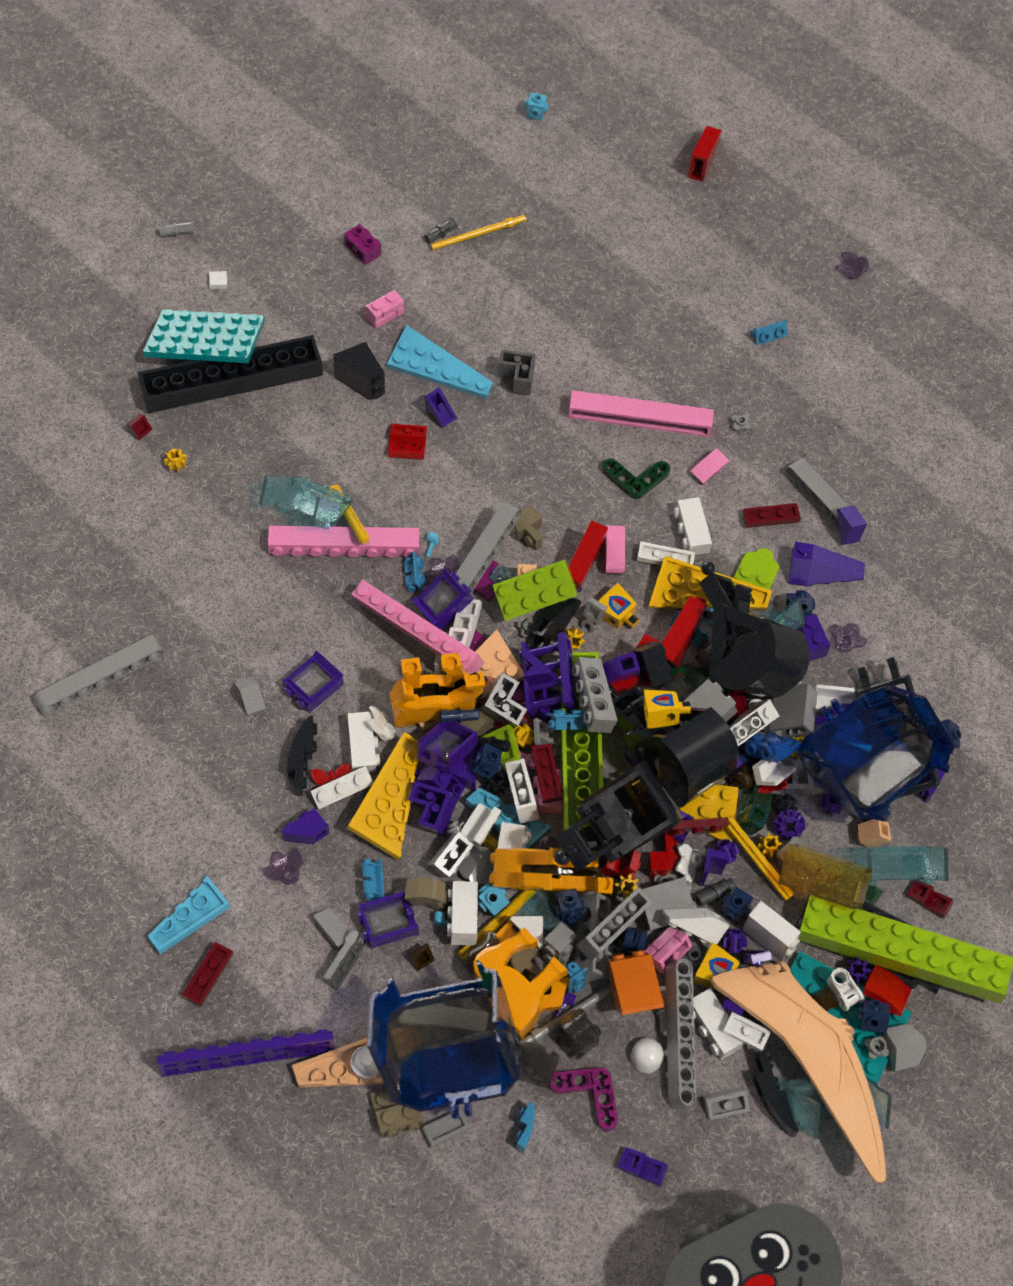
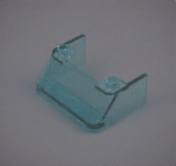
[259,475,353,529]
[853,846,949,885]
[785,1078,891,1139]

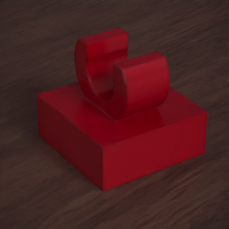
[127,414,152,440]

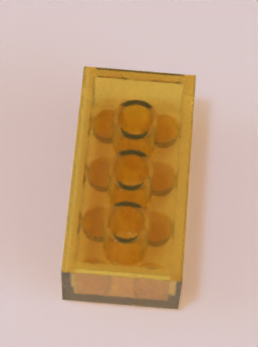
[778,844,873,910]

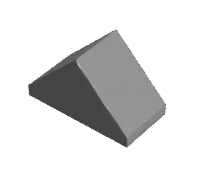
[234,676,266,716]

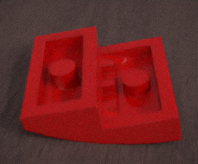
[388,423,427,460]
[863,965,912,1017]

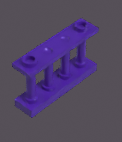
[519,632,577,719]

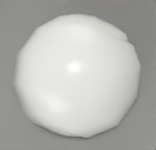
[630,1038,664,1073]

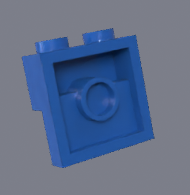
[744,733,801,763]

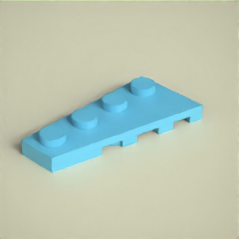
[465,787,552,849]
[148,876,231,955]

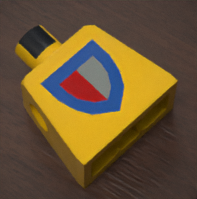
[598,583,640,629]
[643,690,691,729]
[693,942,740,991]

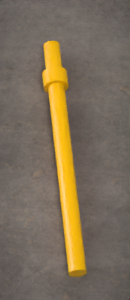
[430,215,526,250]

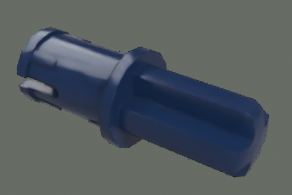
[439,708,480,723]

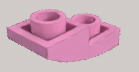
[691,449,730,485]

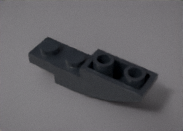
[527,598,582,660]
[287,716,317,796]
[753,1050,800,1137]

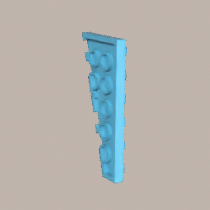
[387,325,493,399]

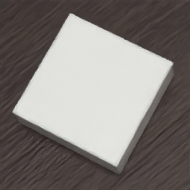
[209,271,227,289]

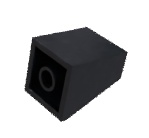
[333,342,385,400]

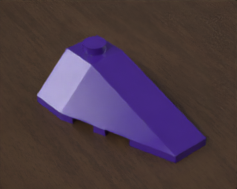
[788,541,865,587]

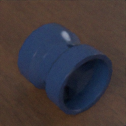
[623,927,648,950]

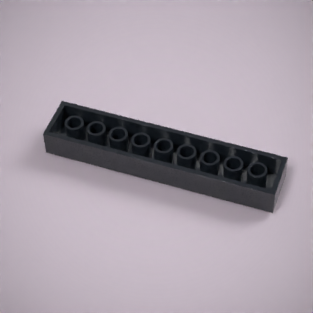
[138,335,323,413]

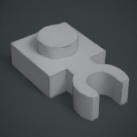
[581,598,608,633]

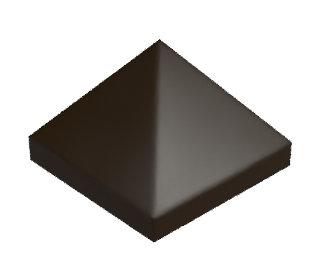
[409,943,435,971]
[811,987,840,1011]

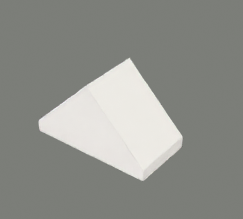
[509,916,543,949]

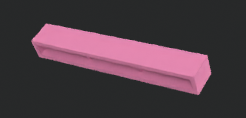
[568,391,714,437]
[268,526,419,558]
[351,579,484,674]

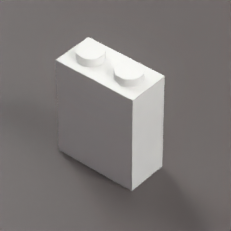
[743,901,801,961]

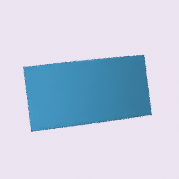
[515,1102,535,1154]

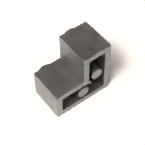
[498,349,536,395]
[479,673,527,729]

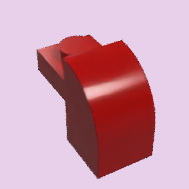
[648,833,681,878]
[598,850,641,880]

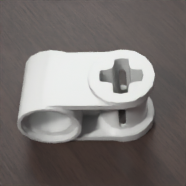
[827,968,864,1011]

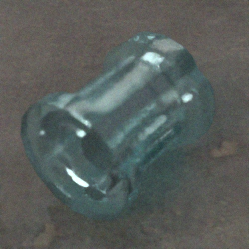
[493,564,517,582]

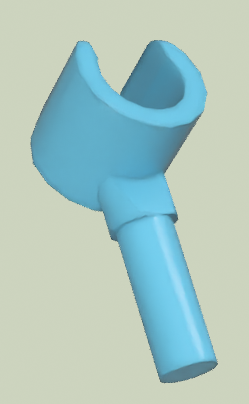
[425,532,439,558]
[433,911,452,926]

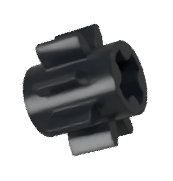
[484,771,509,796]
[773,793,799,814]

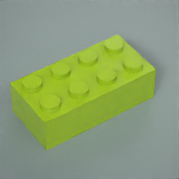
[493,559,578,621]

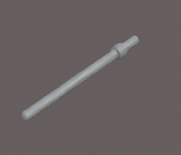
[516,985,612,1050]

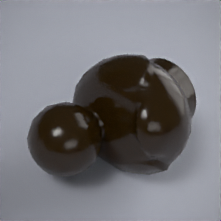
[725,765,754,793]

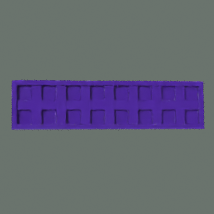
[157,1029,334,1077]

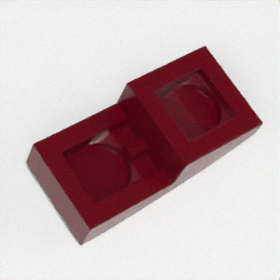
[906,879,953,919]

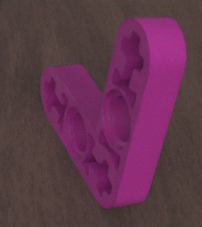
[549,1068,618,1132]

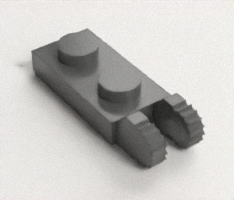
[323,930,366,990]

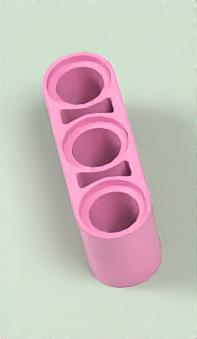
[605,525,625,574]

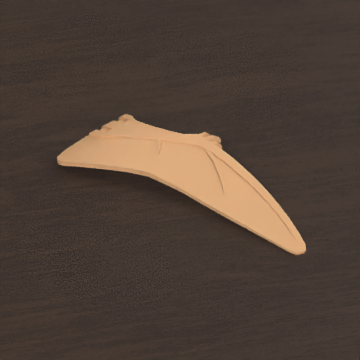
[711,961,886,1183]

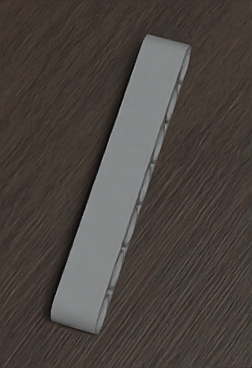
[439,502,522,609]
[33,635,164,716]
[666,959,696,1109]

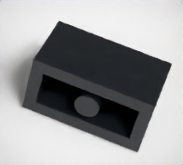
[633,641,672,688]

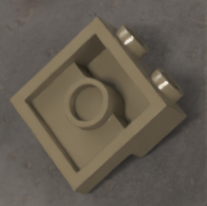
[370,1082,423,1138]

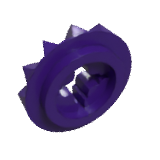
[773,809,805,841]

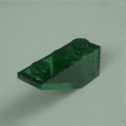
[736,779,773,835]

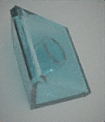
[769,599,805,630]
[518,891,575,943]

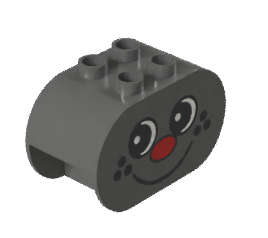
[658,1203,843,1286]

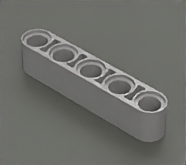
[786,458,848,531]

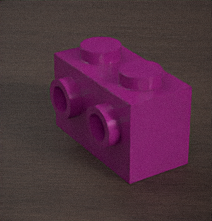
[344,224,382,265]

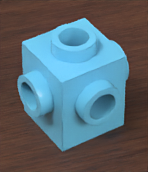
[525,93,549,121]
[477,883,510,916]

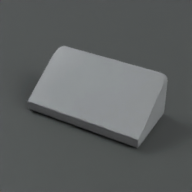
[313,908,350,952]
[702,1087,750,1120]

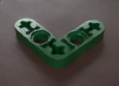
[602,459,670,499]

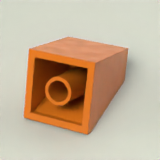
[606,950,664,1015]

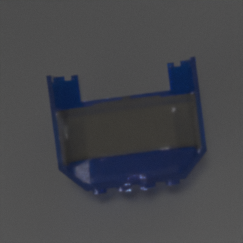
[797,684,954,822]
[367,960,520,1119]

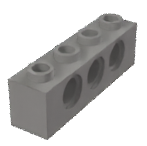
[572,657,618,733]
[577,887,653,961]
[575,893,611,982]

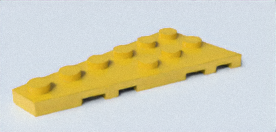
[648,556,772,610]
[347,732,418,860]
[619,772,739,842]

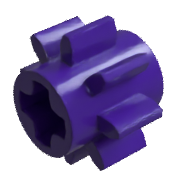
[819,791,845,817]
[715,839,740,864]
[722,929,747,954]
[845,957,871,984]

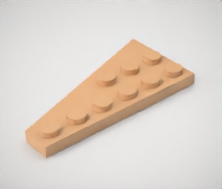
[418,630,524,733]
[292,1024,436,1088]

